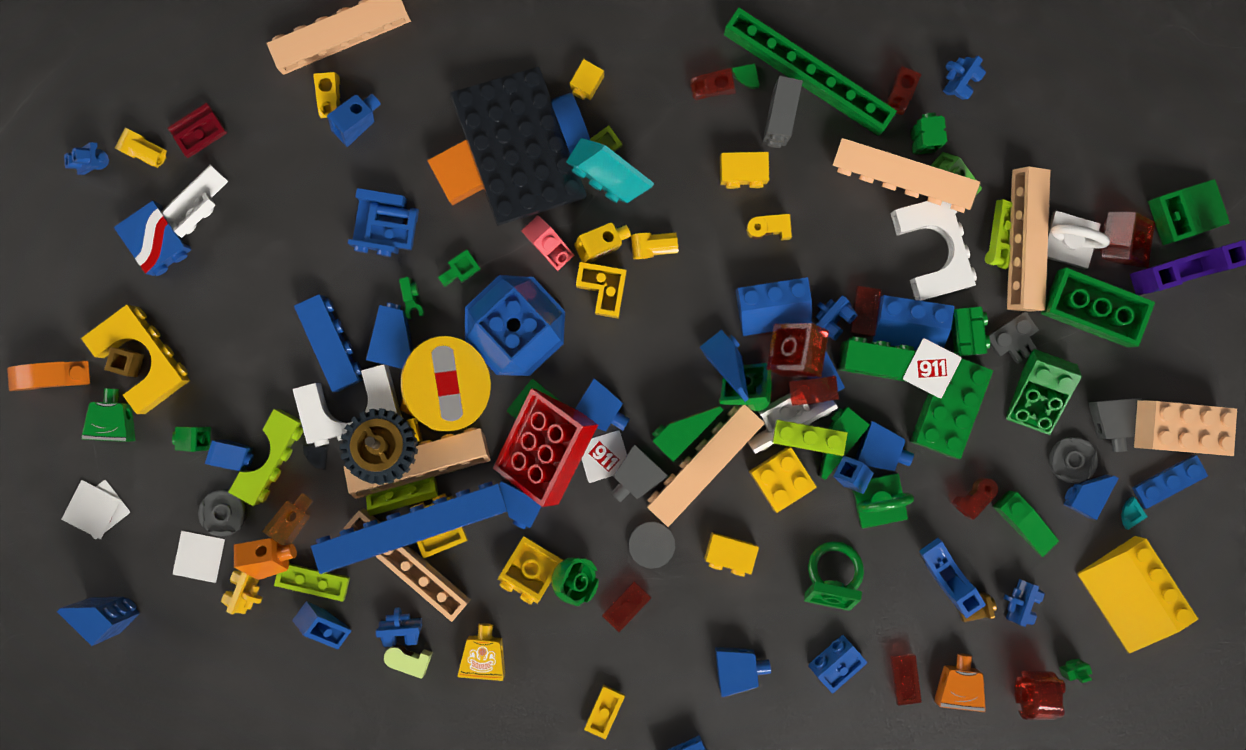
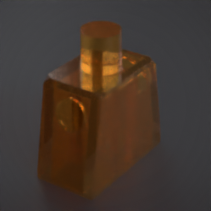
[262,493,313,546]

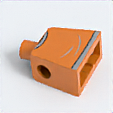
[934,653,985,712]

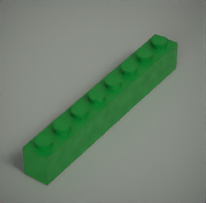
[724,8,897,137]

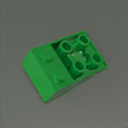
[1148,179,1230,245]
[1006,349,1082,435]

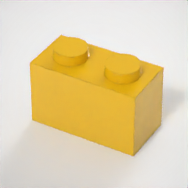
[720,152,769,189]
[704,532,759,577]

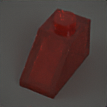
[788,376,839,406]

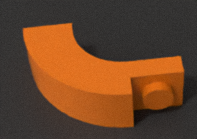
[7,361,90,391]

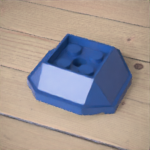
[465,275,566,376]

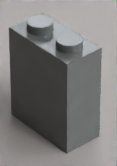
[763,76,803,148]

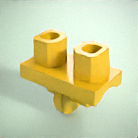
[221,571,263,614]

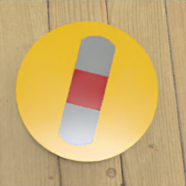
[401,336,491,431]

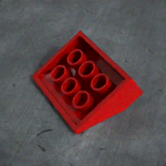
[493,388,598,507]

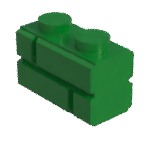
[910,113,947,155]
[951,307,990,356]

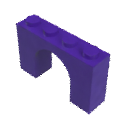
[1130,240,1246,295]

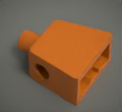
[234,538,297,580]

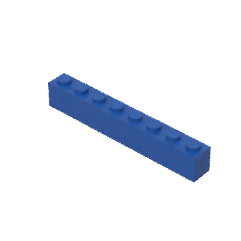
[311,481,507,574]

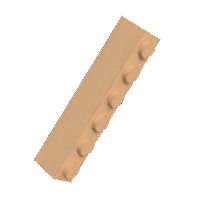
[267,0,411,75]
[833,138,980,213]
[1007,166,1050,312]
[647,405,765,527]
[344,428,491,499]
[343,508,471,622]

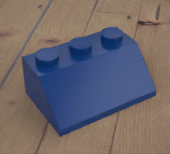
[735,277,812,336]
[872,295,954,350]
[57,597,140,646]

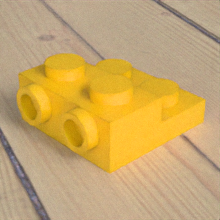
[410,494,468,559]
[497,536,563,605]

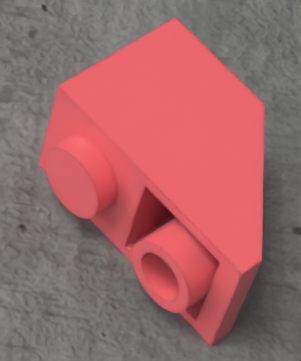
[521,216,575,271]

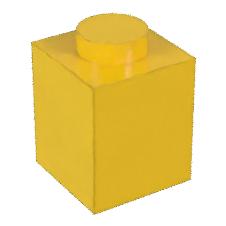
[570,59,604,100]

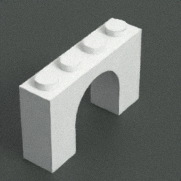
[890,201,977,301]
[293,365,402,447]

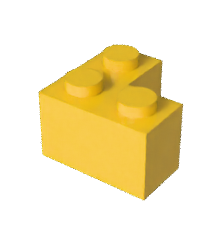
[576,262,627,319]

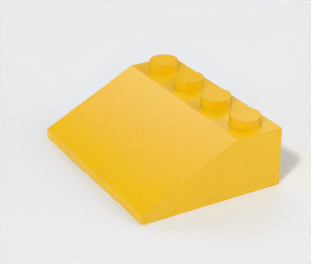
[1077,536,1198,653]

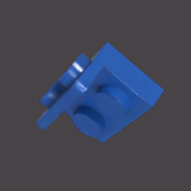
[808,635,867,694]

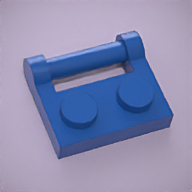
[364,202,419,250]

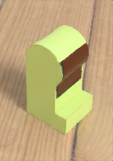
[384,644,433,679]

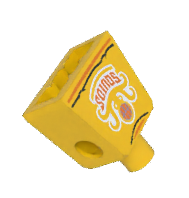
[574,222,631,263]
[458,623,505,681]

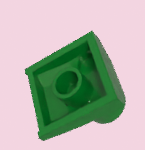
[719,363,772,411]

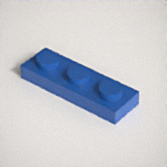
[1132,455,1208,509]

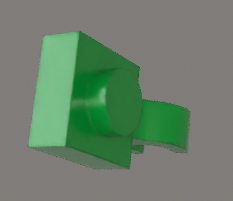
[438,250,481,287]
[399,277,424,319]
[1059,659,1093,683]

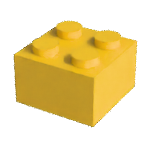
[749,447,817,513]

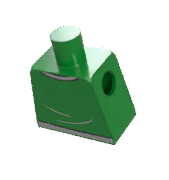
[81,388,135,442]

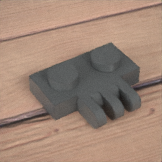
[989,311,1039,364]

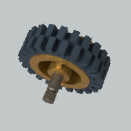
[340,408,418,485]

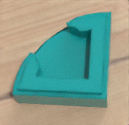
[1121,497,1148,530]

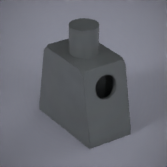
[1089,398,1142,452]
[611,444,667,502]

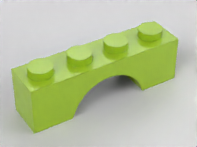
[228,409,303,506]

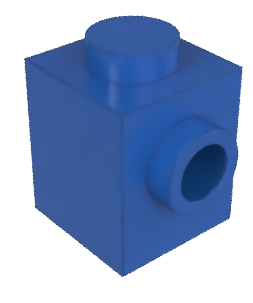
[833,456,874,494]

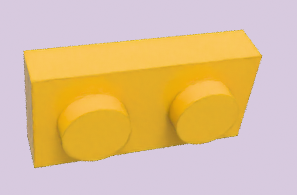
[584,685,625,740]

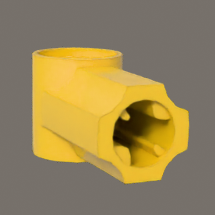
[115,128,167,168]
[631,233,678,259]

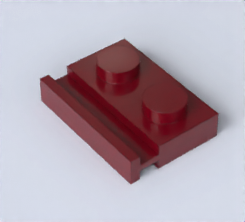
[167,103,227,158]

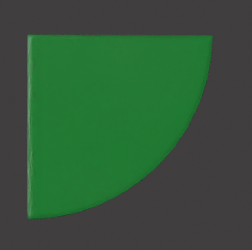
[732,64,759,89]

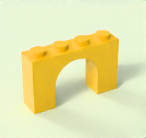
[81,305,190,414]

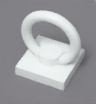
[1047,211,1110,269]

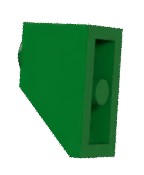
[172,426,211,452]

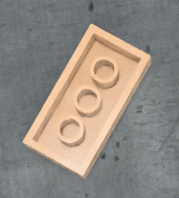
[1134,400,1237,456]

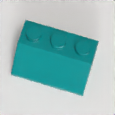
[566,138,654,203]

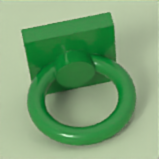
[853,473,914,529]
[804,541,864,611]

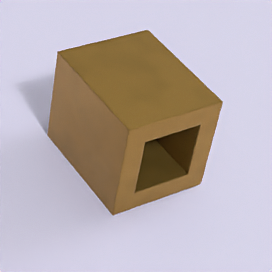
[104,347,144,377]

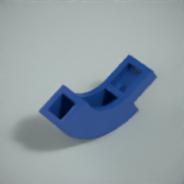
[551,92,590,155]
[919,538,986,619]

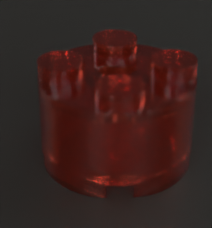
[1015,671,1066,720]

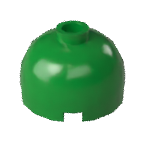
[551,557,599,606]

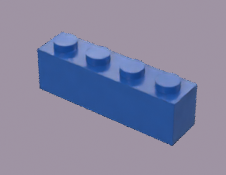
[294,294,363,392]

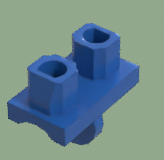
[943,56,986,100]
[64,142,109,175]
[814,295,858,340]
[1003,579,1045,627]
[376,607,422,647]

